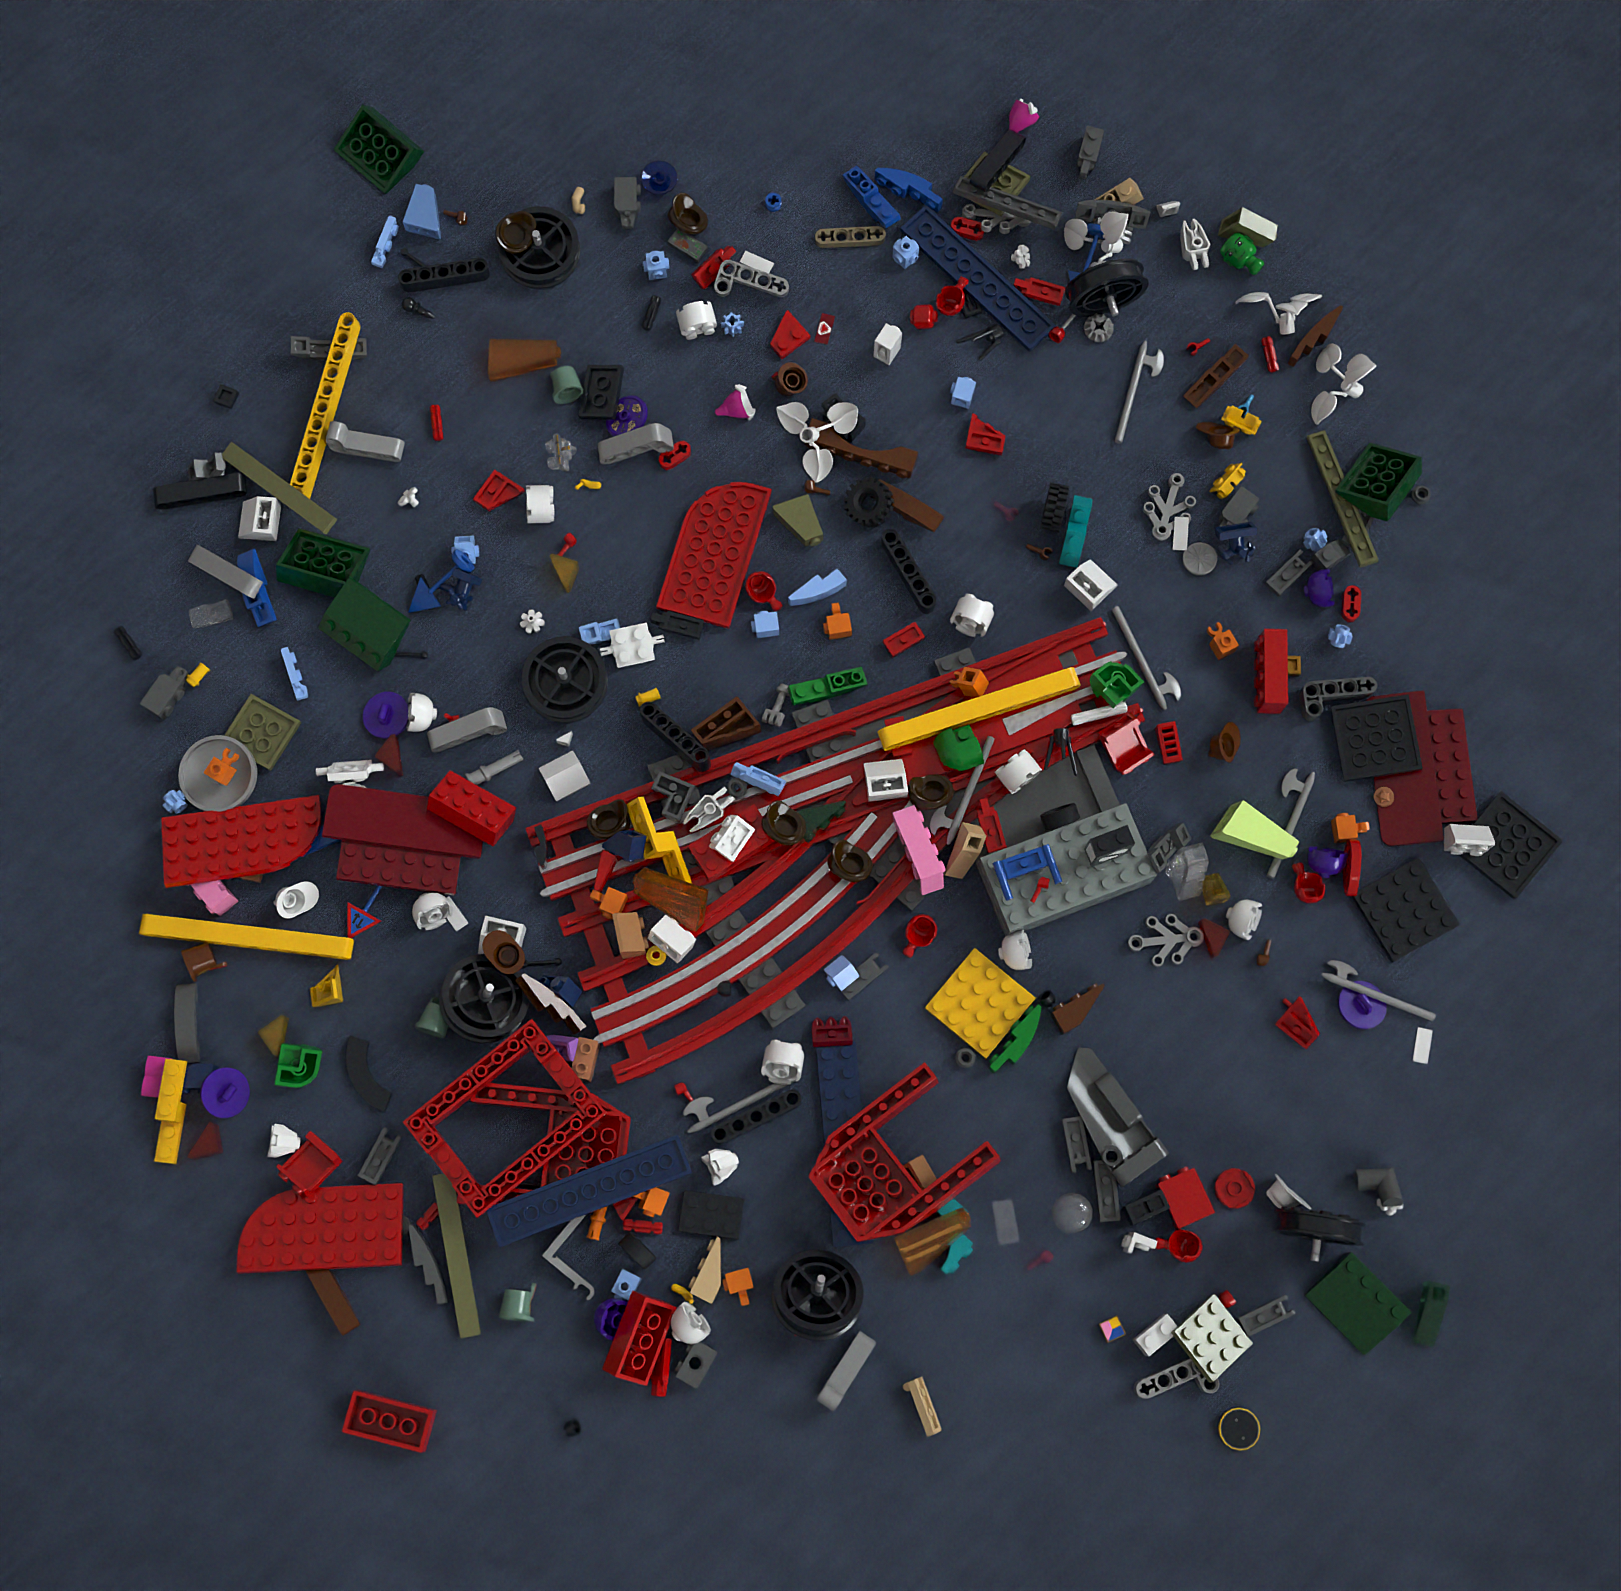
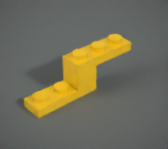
[626,797,693,894]
[154,1059,187,1164]

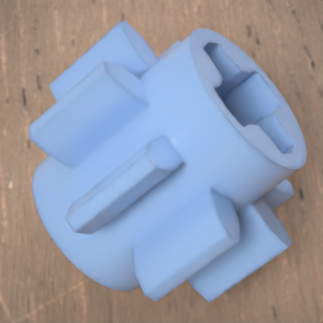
[721,312,744,337]
[1303,528,1327,551]
[1328,624,1353,648]
[162,790,187,814]

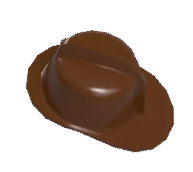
[1196,422,1240,449]
[1208,722,1241,763]
[482,930,525,974]

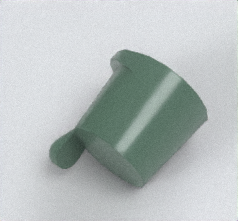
[550,366,583,404]
[415,997,448,1038]
[498,1283,537,1322]

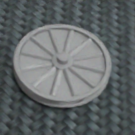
[1183,542,1217,575]

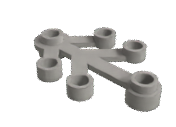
[962,204,1031,234]
[1143,473,1196,541]
[1128,914,1204,967]

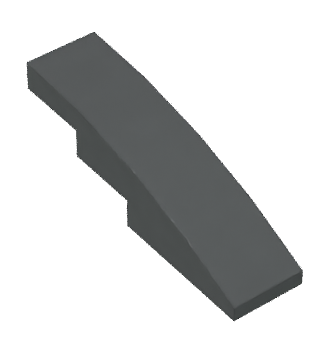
[408,1225,448,1304]

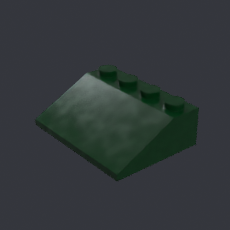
[334,104,424,194]
[1335,443,1422,522]
[276,528,370,597]
[318,577,411,671]
[1304,1252,1411,1356]

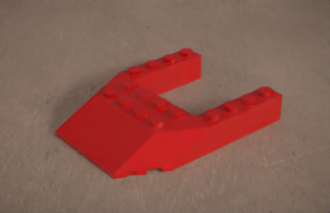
[808,1062,1001,1242]
[457,1083,631,1205]

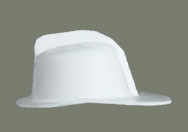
[273,881,319,918]
[1266,1174,1312,1210]

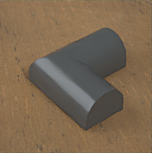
[651,771,695,822]
[1353,1167,1403,1207]

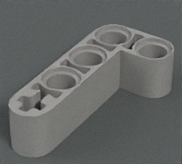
[714,260,789,297]
[326,421,405,462]
[597,423,674,464]
[427,707,507,752]
[816,1331,877,1412]
[1133,1357,1219,1399]

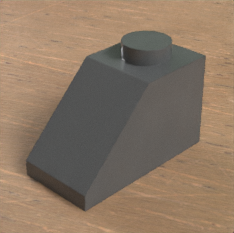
[1311,539,1351,571]

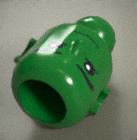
[1220,232,1265,275]

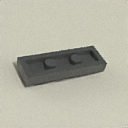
[1093,1159,1121,1222]

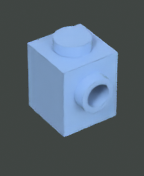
[950,377,976,409]
[751,611,779,638]
[824,955,859,991]
[611,1269,642,1301]

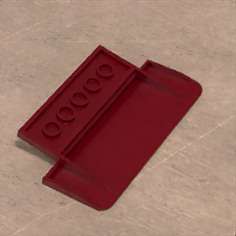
[1366,690,1478,846]
[322,784,483,896]

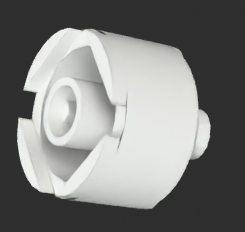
[676,301,717,340]
[526,485,554,523]
[950,594,994,637]
[995,749,1042,794]
[761,1040,804,1085]

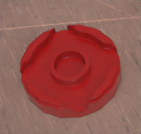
[1214,1168,1255,1209]

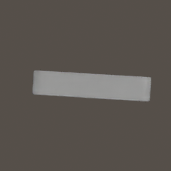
[188,545,263,599]

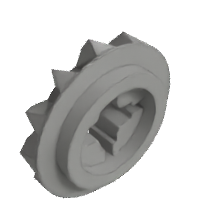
[1084,314,1114,342]

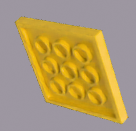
[924,948,1036,1059]

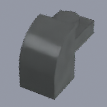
[187,453,226,481]

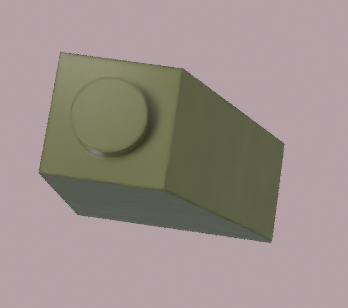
[1218,207,1278,247]
[773,494,823,547]

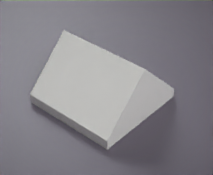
[539,751,591,802]

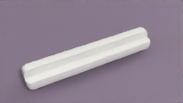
[1071,702,1128,725]

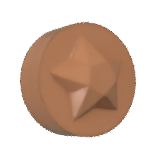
[1374,787,1394,807]

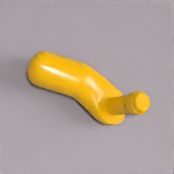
[575,479,601,490]
[671,1284,694,1304]

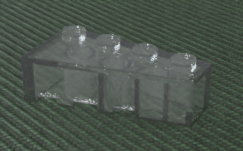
[1166,842,1209,901]

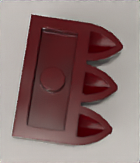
[812,1016,853,1047]

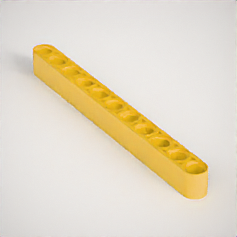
[290,312,361,499]
[877,667,1081,751]
[139,914,354,960]

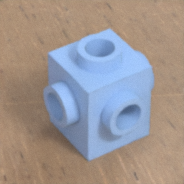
[892,236,919,269]
[643,251,670,280]
[451,536,479,564]

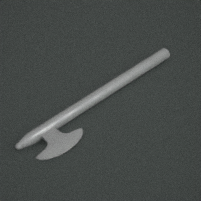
[1115,341,1164,444]
[1112,606,1181,710]
[930,736,995,845]
[1267,769,1315,879]
[1321,960,1436,1021]
[683,1080,796,1133]

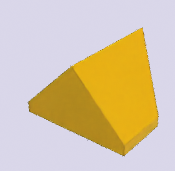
[310,964,343,1007]

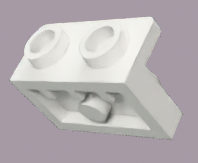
[709,815,755,862]
[1121,1232,1158,1253]

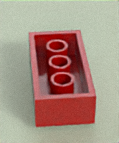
[1254,629,1288,714]
[427,770,516,846]
[688,804,775,883]
[602,1290,677,1386]
[342,1390,437,1453]

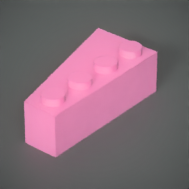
[892,805,946,896]
[188,880,239,917]

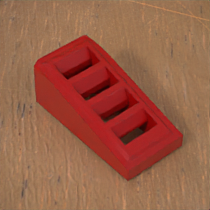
[1155,721,1183,764]
[594,850,618,893]

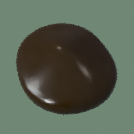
[667,192,708,234]
[495,211,536,254]
[909,774,954,810]
[587,799,632,839]
[761,801,806,845]
[827,840,873,882]

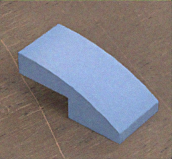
[579,618,620,645]

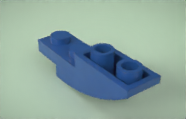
[842,166,901,228]
[875,168,943,213]
[237,549,277,627]

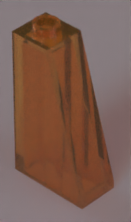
[488,339,561,381]
[633,867,709,932]
[894,1208,972,1276]

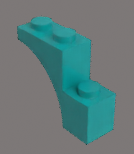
[1059,495,1093,568]
[936,1198,974,1275]

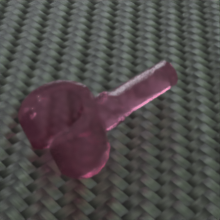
[994,501,1019,521]
[1027,1250,1054,1271]

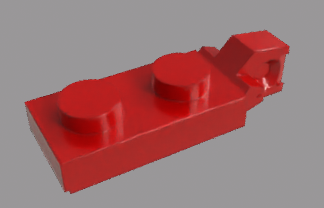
[691,245,736,289]
[1013,277,1065,307]
[976,798,1007,853]
[650,1338,672,1397]

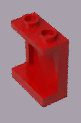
[1097,713,1154,775]
[276,1130,343,1197]
[1155,1166,1215,1230]

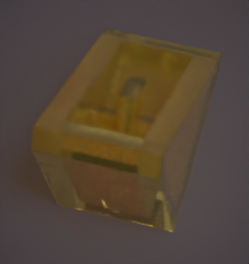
[549,554,580,593]
[1200,873,1230,906]
[258,1015,289,1057]

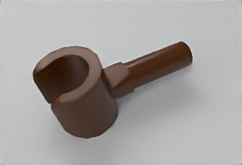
[443,210,468,225]
[805,480,831,495]
[1026,544,1053,560]
[1256,939,1272,966]

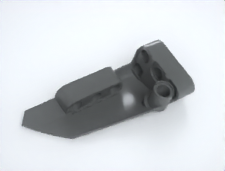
[1067,1048,1169,1187]

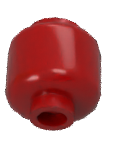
[910,304,938,329]

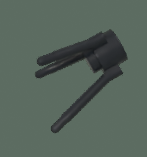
[956,324,1004,360]
[1044,728,1078,776]

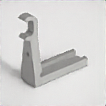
[542,1215,594,1300]

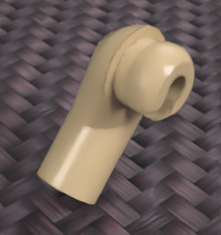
[571,187,585,214]

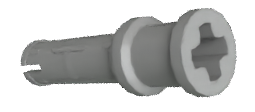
[465,750,524,785]

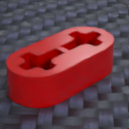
[951,217,984,241]
[659,441,691,470]
[1341,585,1361,622]

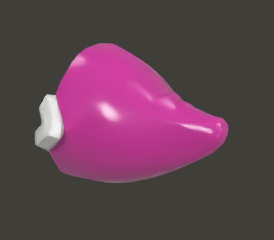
[1009,98,1040,133]
[715,384,756,421]

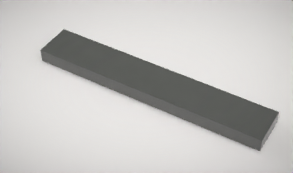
[953,176,1062,230]

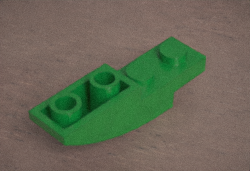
[787,667,867,706]
[988,1004,1041,1074]

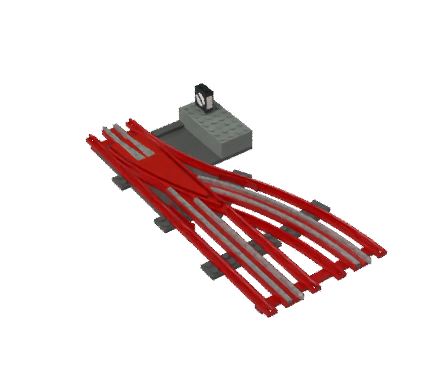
[525,617,1157,1085]

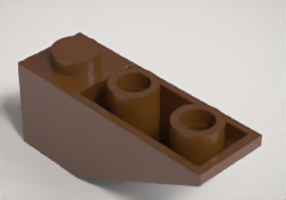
[1050,983,1105,1035]

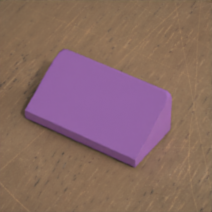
[547,1035,578,1062]

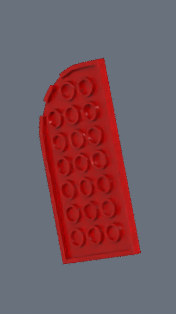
[656,482,772,629]
[161,795,322,888]
[237,1183,404,1274]

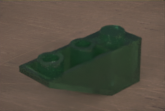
[798,800,846,844]
[1413,1281,1450,1347]

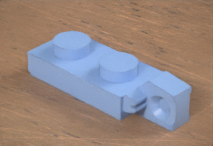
[371,216,399,268]
[281,647,308,701]
[730,762,786,796]

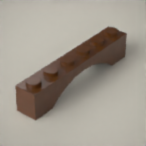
[805,418,918,479]

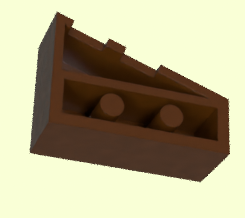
[691,696,762,751]

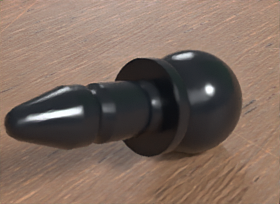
[402,297,435,319]

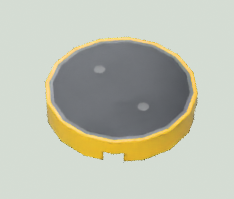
[1218,1408,1260,1451]

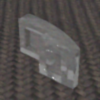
[188,600,234,628]
[992,1199,1019,1245]

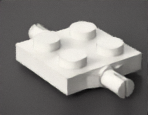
[600,622,665,668]
[316,760,384,783]

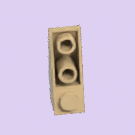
[1091,178,1144,223]
[944,822,986,879]
[688,1237,721,1304]

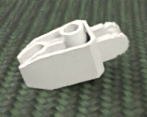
[1180,219,1210,270]
[683,787,735,832]

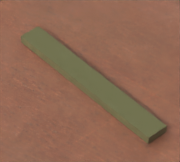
[1306,430,1378,568]
[222,442,337,534]
[432,1173,481,1339]

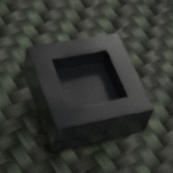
[213,384,239,409]

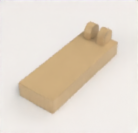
[903,1377,942,1437]

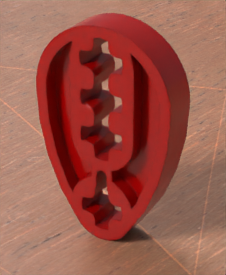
[1343,839,1362,896]

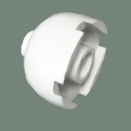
[406,693,437,732]
[412,893,453,930]
[1226,899,1262,940]
[998,930,1032,970]
[671,1302,711,1344]

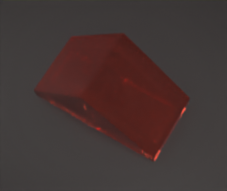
[375,734,403,776]
[1198,918,1230,960]
[187,1122,224,1160]

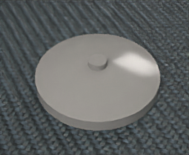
[178,735,257,812]

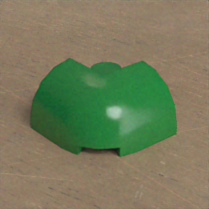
[1090,661,1144,709]
[933,725,984,771]
[275,1043,322,1088]

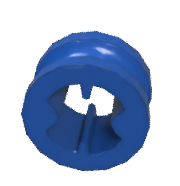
[765,193,781,212]

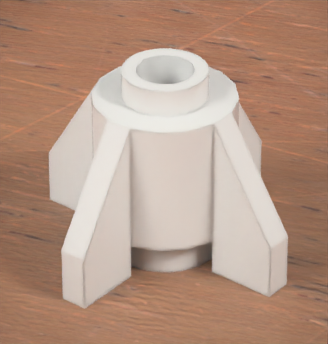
[267,1124,301,1158]
[701,1149,739,1186]

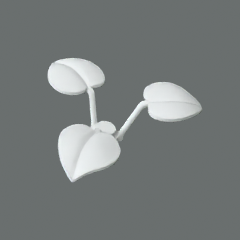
[1064,212,1128,267]
[1235,292,1322,334]
[1311,343,1376,425]
[776,402,858,483]

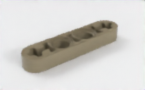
[815,226,886,248]

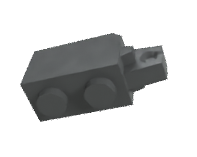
[1077,126,1104,179]
[614,177,641,229]
[1219,486,1260,527]
[140,666,189,720]

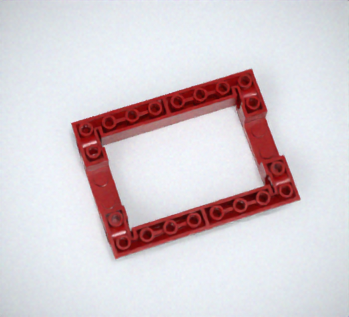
[403,1019,607,1218]

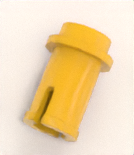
[185,662,210,687]
[635,688,661,707]

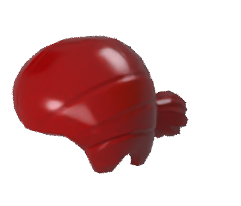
[936,276,969,316]
[745,571,783,612]
[1292,862,1325,903]
[902,914,937,958]
[1155,1229,1203,1263]

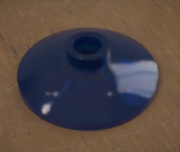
[641,161,677,195]

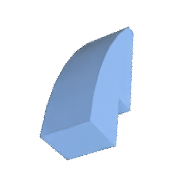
[788,569,847,606]

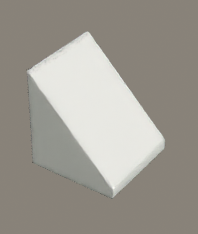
[556,731,573,746]

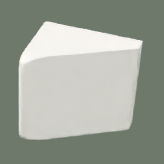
[1157,201,1180,217]

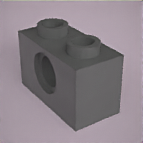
[675,1342,718,1389]

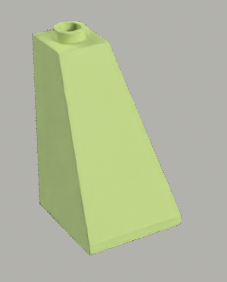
[1210,800,1299,859]

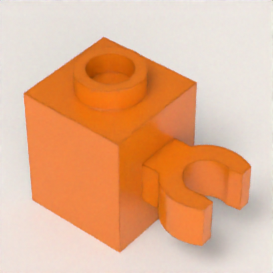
[823,602,852,640]
[1207,622,1239,660]
[950,667,989,698]
[204,748,239,786]
[1331,813,1370,843]
[590,887,628,920]
[633,1187,670,1218]
[722,1268,754,1306]

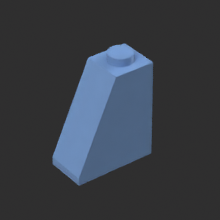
[403,184,441,240]

